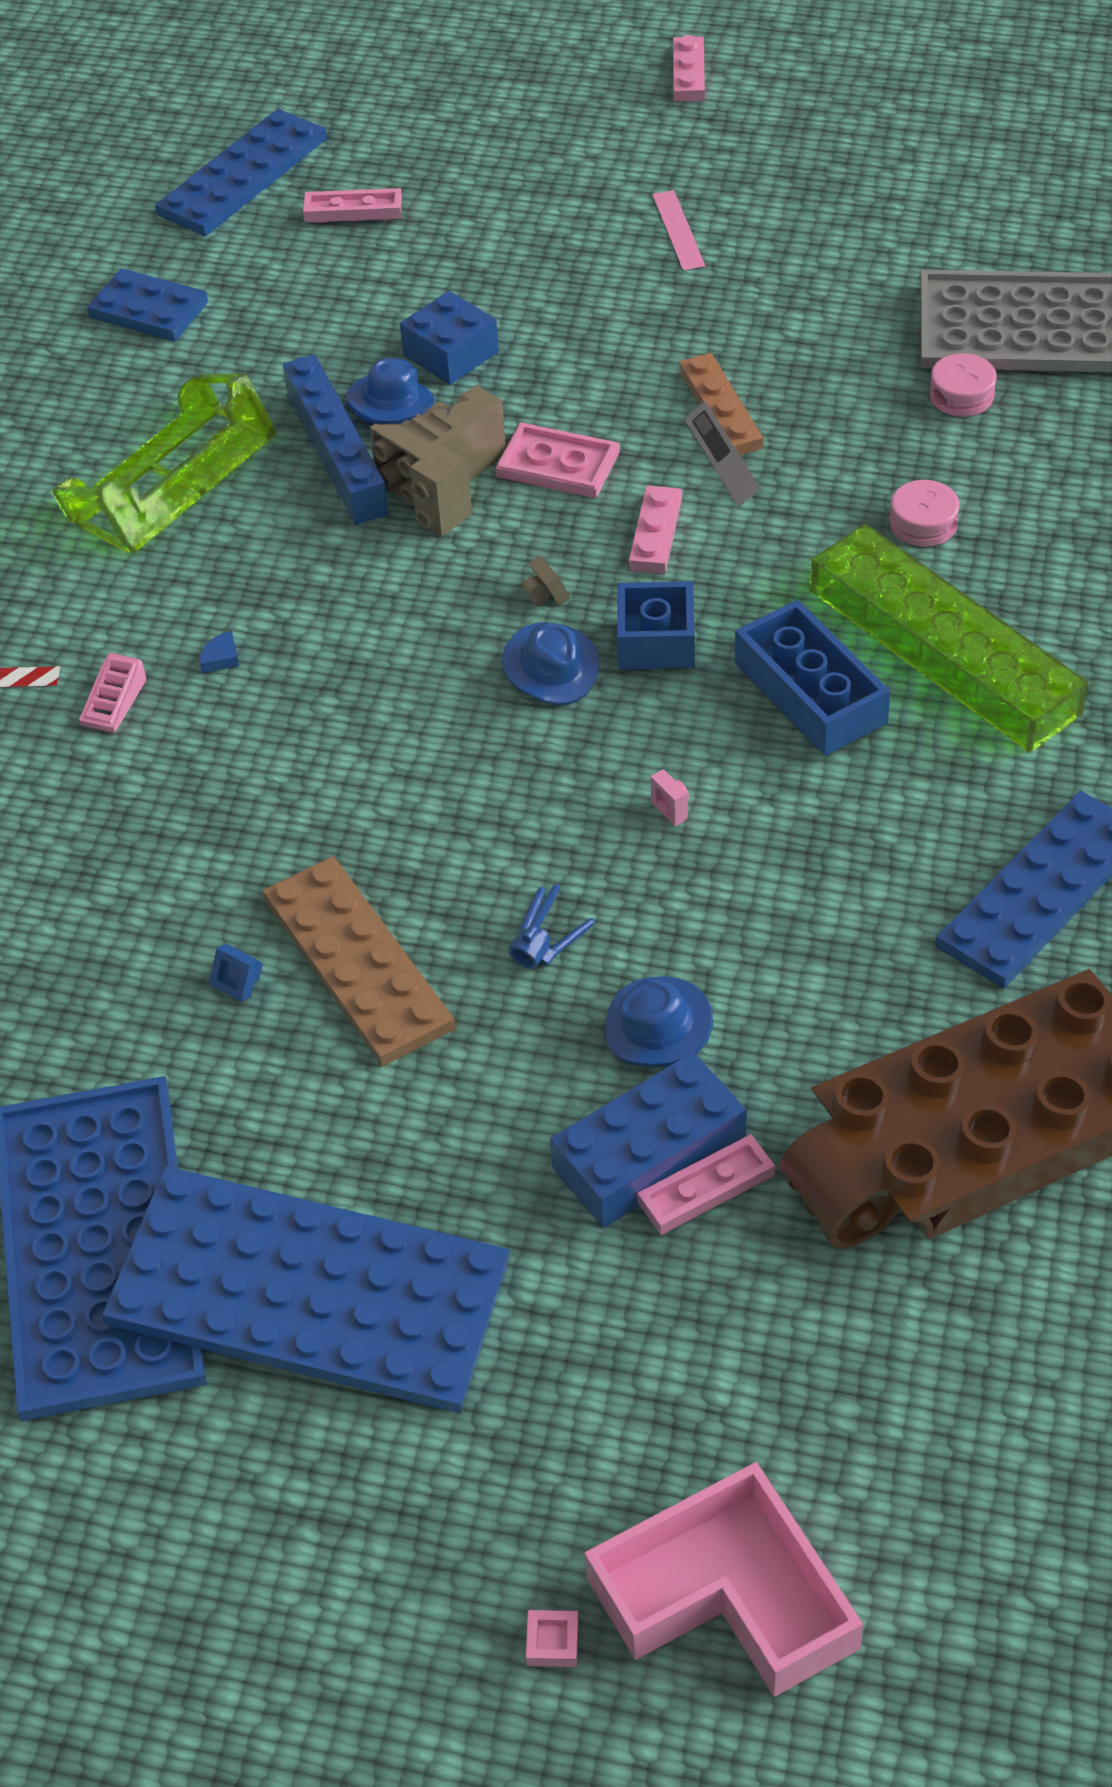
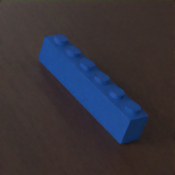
[282,354,389,525]

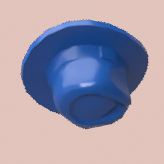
[345,358,435,425]
[501,622,599,706]
[605,976,714,1067]

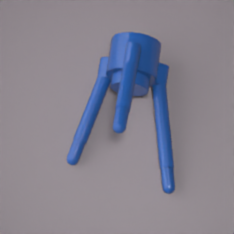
[509,884,595,969]

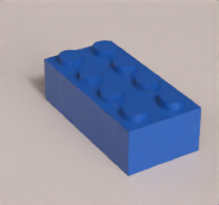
[735,599,890,756]
[550,1052,747,1229]

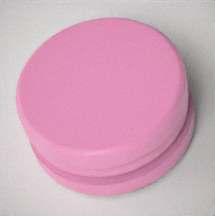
[929,353,996,417]
[890,480,959,547]

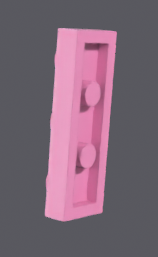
[673,35,705,102]
[303,188,402,223]
[629,486,682,574]
[637,1134,775,1235]

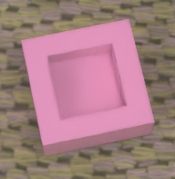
[651,769,689,826]
[526,1610,579,1667]

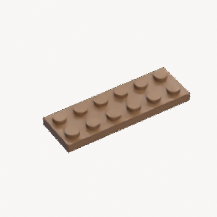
[262,856,456,1067]

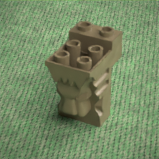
[370,385,506,537]

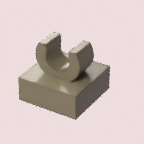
[521,555,571,607]

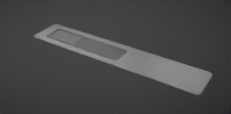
[685,402,760,506]

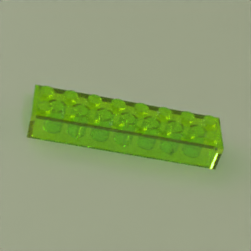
[810,523,1088,753]

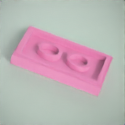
[495,422,620,498]

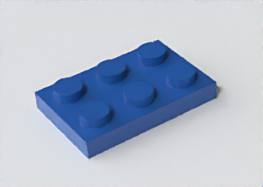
[87,268,208,341]

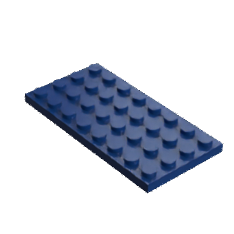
[0,1076,207,1421]
[102,1166,510,1414]

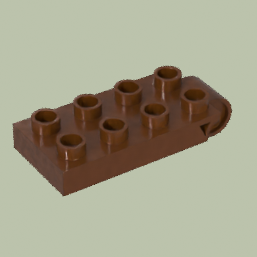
[779,968,1112,1248]

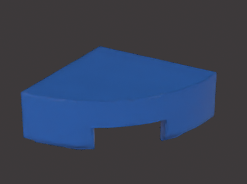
[200,631,239,673]

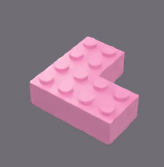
[584,1462,863,1697]

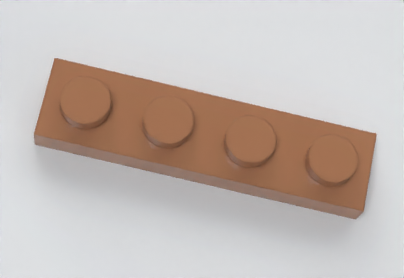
[679,353,764,455]

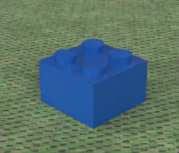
[400,291,499,385]
[617,581,695,669]

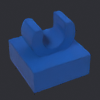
[208,944,263,1002]

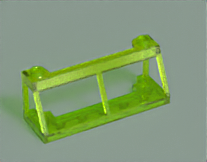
[51,373,277,553]

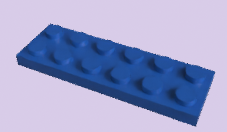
[155,109,327,237]
[935,790,1112,989]

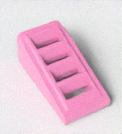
[79,653,147,733]

